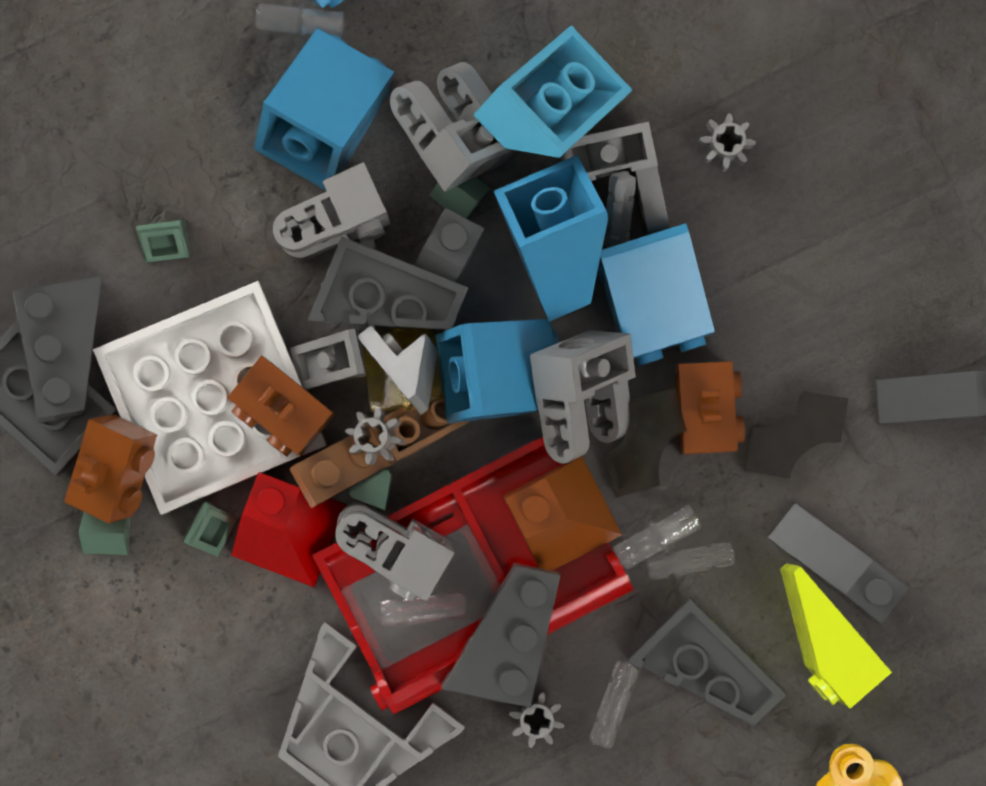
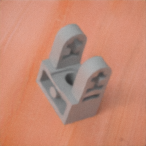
[390,62,518,192]
[561,121,669,243]
[273,162,391,260]
[530,330,636,464]
[336,503,455,601]

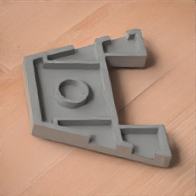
[278,621,465,786]

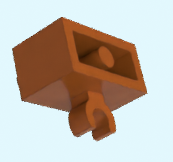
[227,355,336,457]
[675,361,745,455]
[64,414,158,524]

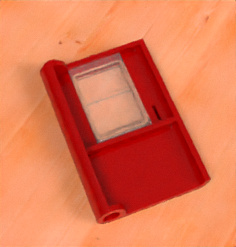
[312,436,634,715]

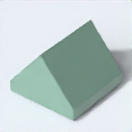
[429,177,491,219]
[136,219,189,263]
[349,469,393,510]
[183,500,238,557]
[78,512,130,555]

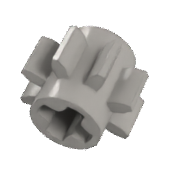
[698,113,756,172]
[345,408,405,465]
[509,690,564,748]

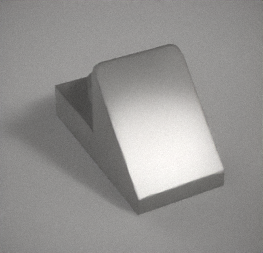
[357,325,437,415]
[290,329,367,390]

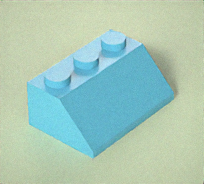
[474,25,632,158]

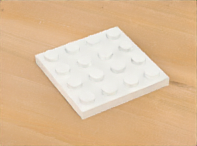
[93,281,328,515]

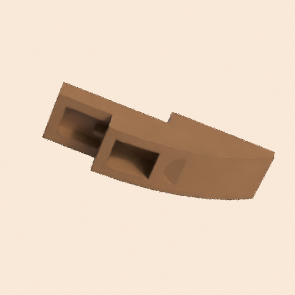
[289,387,469,508]

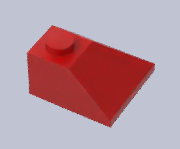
[231,472,347,587]

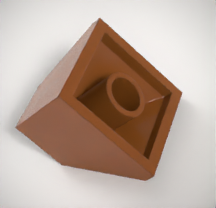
[502,456,622,571]

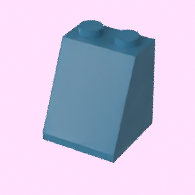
[254,28,394,191]
[494,155,608,322]
[597,223,715,366]
[435,319,559,424]

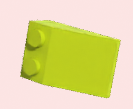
[780,563,892,709]

